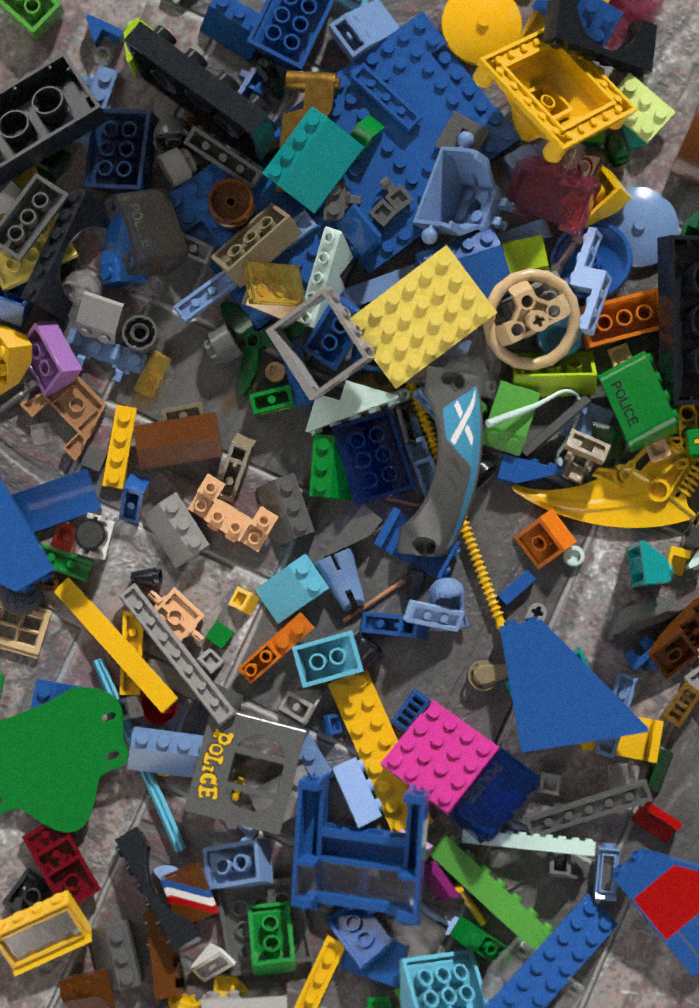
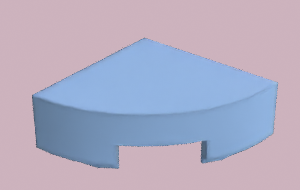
[153,865,179,880]

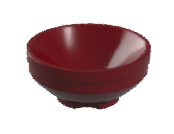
[141,693,178,724]

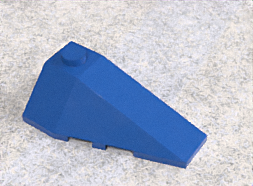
[100,204,149,288]

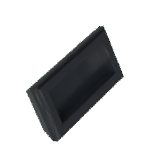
[393,404,417,446]

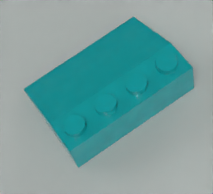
[262,106,365,214]

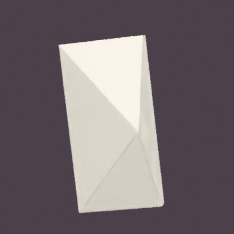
[190,943,236,982]

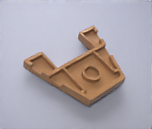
[20,376,107,462]

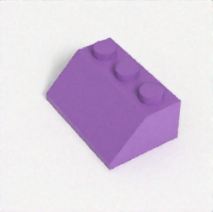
[26,320,82,397]

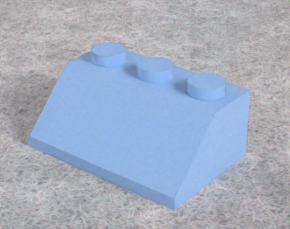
[333,756,383,828]

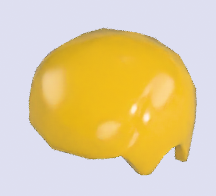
[168,993,201,1008]

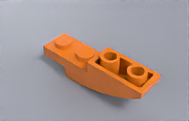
[237,612,315,684]

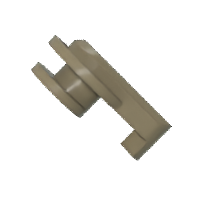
[467,660,508,691]

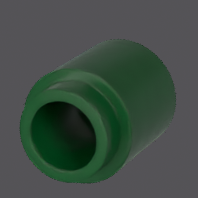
[604,135,629,168]

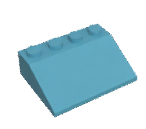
[400,949,488,1008]

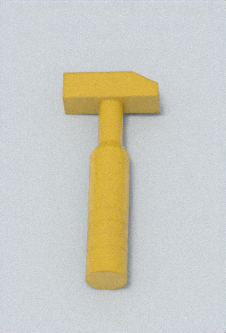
[453,881,487,926]

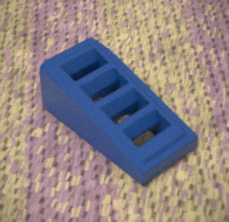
[390,688,431,733]

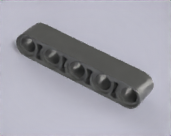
[148,658,244,711]

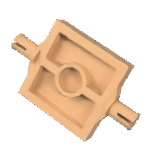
[147,587,205,644]

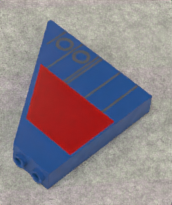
[610,848,699,977]

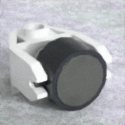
[74,513,115,560]

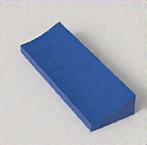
[12,469,102,533]

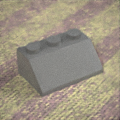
[143,492,211,569]

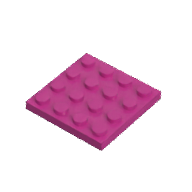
[380,699,500,815]

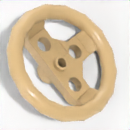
[482,268,581,371]

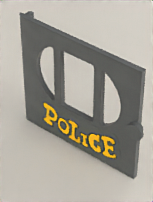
[184,711,307,835]

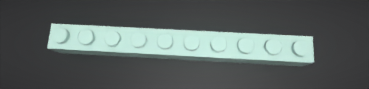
[462,826,596,856]

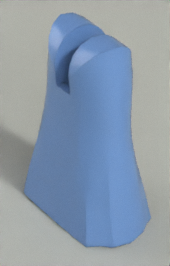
[313,547,365,612]

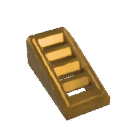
[661,681,699,728]

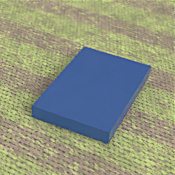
[325,906,395,971]
[341,939,410,988]

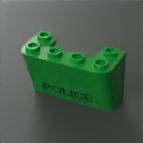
[598,351,680,453]

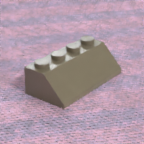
[211,202,302,288]

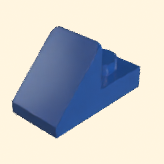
[86,13,124,50]

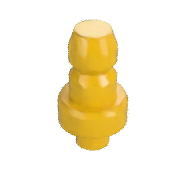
[231,777,246,801]

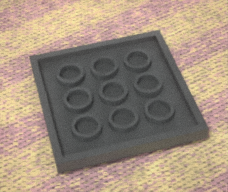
[216,875,315,976]

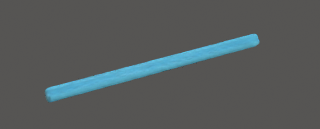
[93,658,186,853]

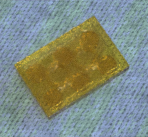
[242,261,305,307]

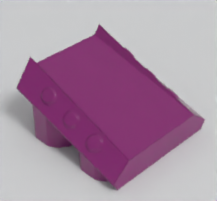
[423,858,460,901]

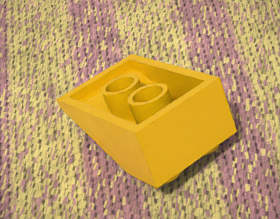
[557,164,632,232]

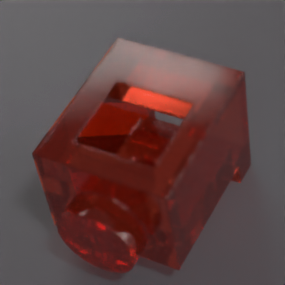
[50,521,77,554]

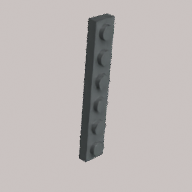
[525,779,653,836]

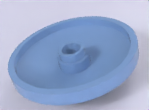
[601,187,679,269]

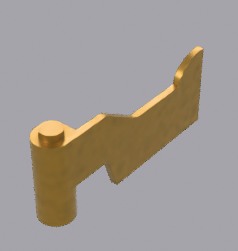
[276,71,341,193]

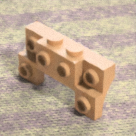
[188,474,279,552]

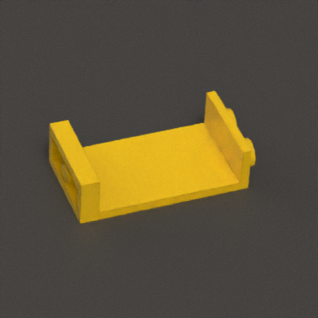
[578,717,664,763]

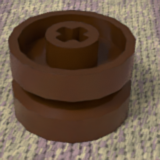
[208,178,255,230]

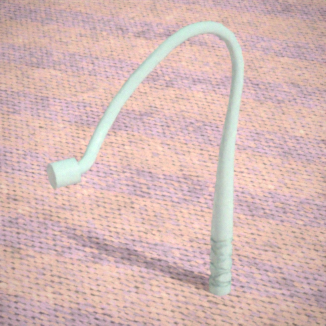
[485,389,581,467]

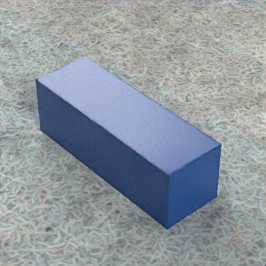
[497,570,536,606]

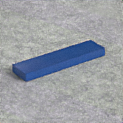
[349,62,423,133]

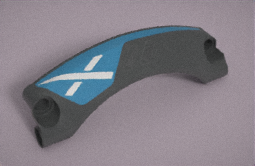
[397,366,483,557]

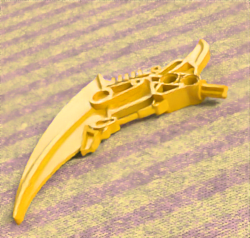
[512,405,699,528]

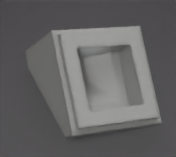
[196,647,225,675]

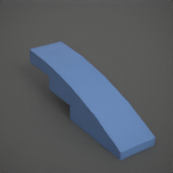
[404,416,436,498]

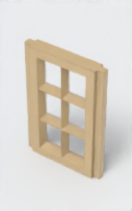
[0,597,53,659]

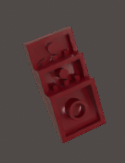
[22,824,102,912]

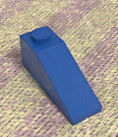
[361,612,429,640]

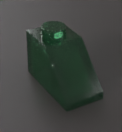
[591,422,626,463]

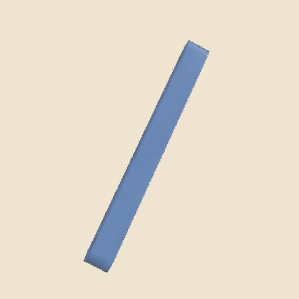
[341,218,553,309]

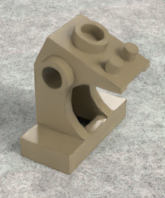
[562,428,611,484]

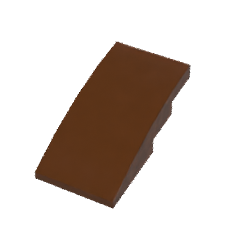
[647,596,699,679]

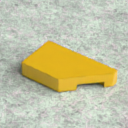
[213,973,249,995]

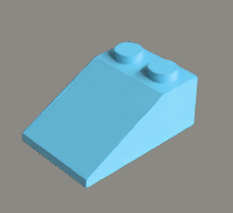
[255,553,329,624]
[292,630,364,688]

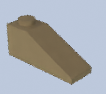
[219,433,257,503]

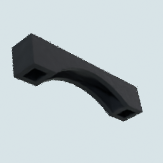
[115,826,202,953]

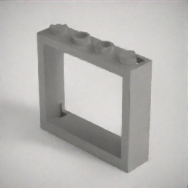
[266,287,376,401]

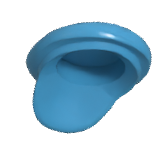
[537,316,583,359]

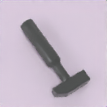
[0,380,40,415]

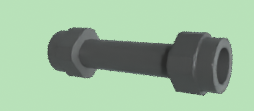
[549,231,584,276]

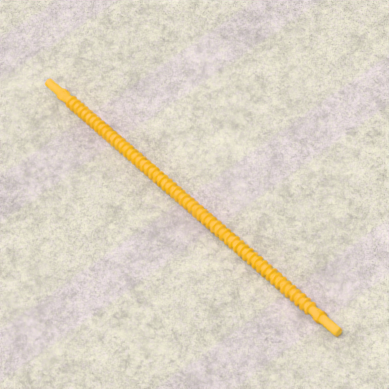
[405,379,505,634]

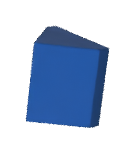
[321,712,343,737]

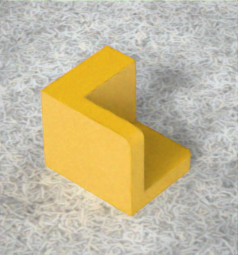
[665,546,692,576]

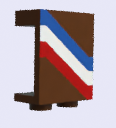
[161,860,219,925]

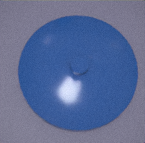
[550,221,633,301]

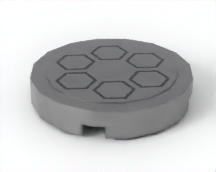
[0,583,43,616]

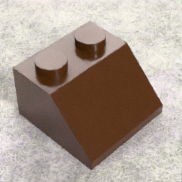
[58,968,116,1008]

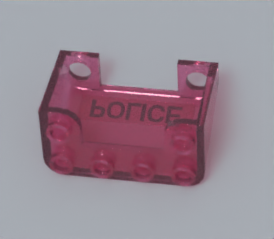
[506,155,602,236]

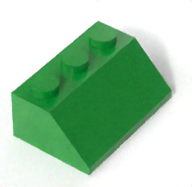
[309,434,355,501]

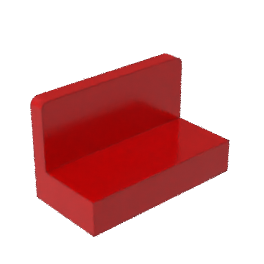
[631,802,683,843]

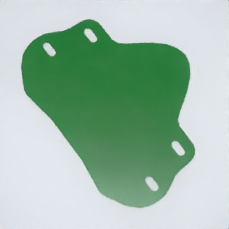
[0,686,128,833]

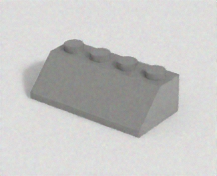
[201,988,288,1008]

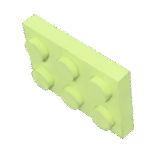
[617,73,676,144]

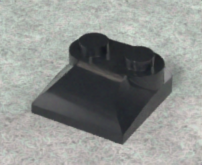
[2,868,54,928]

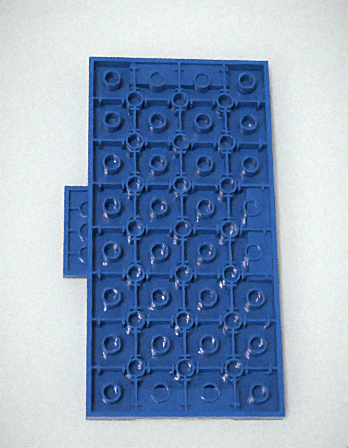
[161,11,521,331]

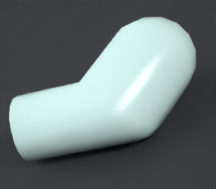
[385,388,410,414]

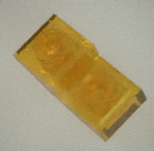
[134,350,171,398]

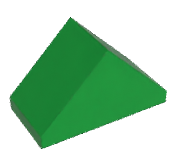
[350,115,385,159]

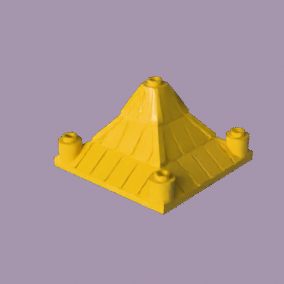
[473,28,637,163]

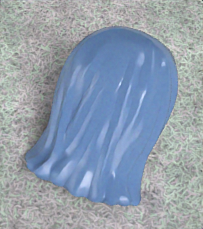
[428,577,469,631]

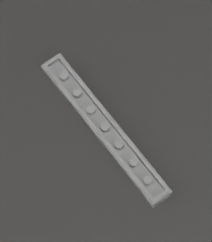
[118,583,237,726]

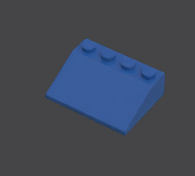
[246,0,334,71]
[415,228,510,298]

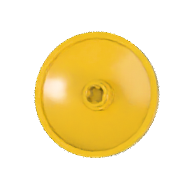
[441,0,522,65]

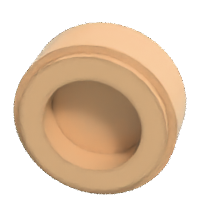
[265,362,286,383]

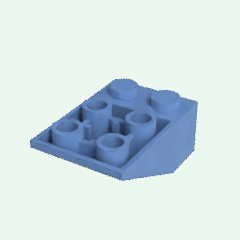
[329,0,400,62]

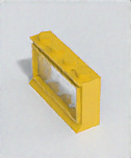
[0,890,92,976]

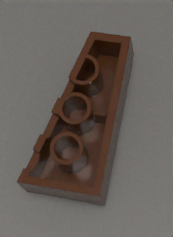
[143,904,185,1000]

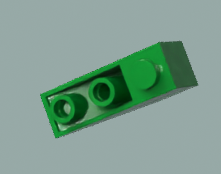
[450,916,518,970]

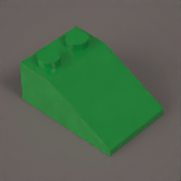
[247,901,296,976]

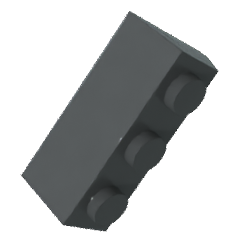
[256,473,315,547]
[90,919,143,991]

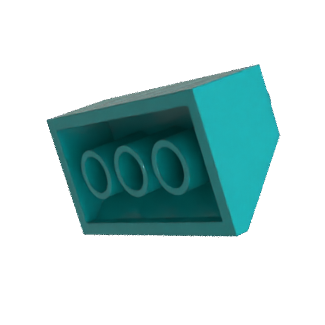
[627,540,673,588]

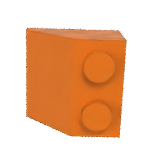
[514,509,577,570]

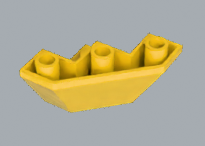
[0,325,32,395]

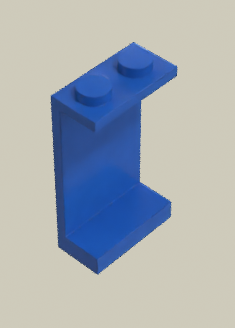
[374,507,461,579]

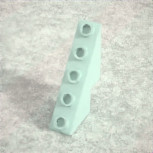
[298,226,353,329]
[306,380,402,436]

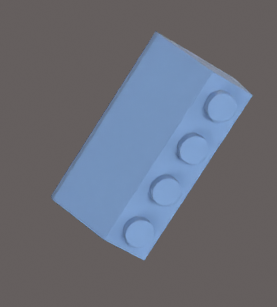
[127,726,204,778]

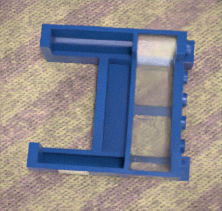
[291,773,430,926]

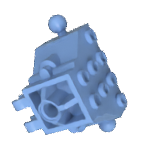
[413,131,515,244]

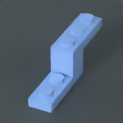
[570,227,613,336]

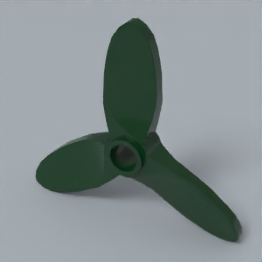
[220,301,307,395]

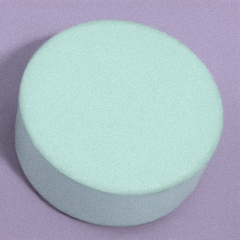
[563,546,585,567]

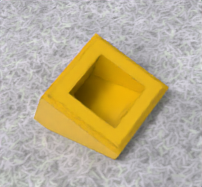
[228,586,260,616]

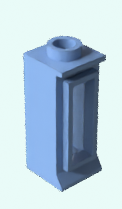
[592,843,620,901]

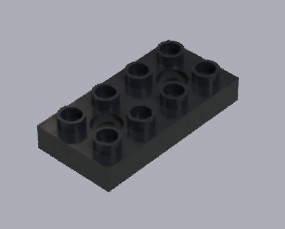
[124,21,279,167]
[0,51,108,186]
[657,235,699,406]

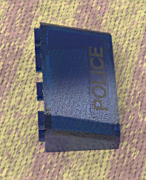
[448,746,541,844]

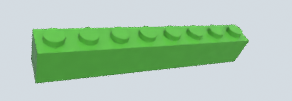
[430,834,554,951]

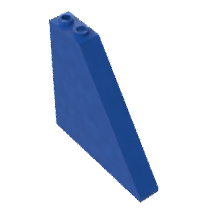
[0,475,57,594]
[500,616,649,753]

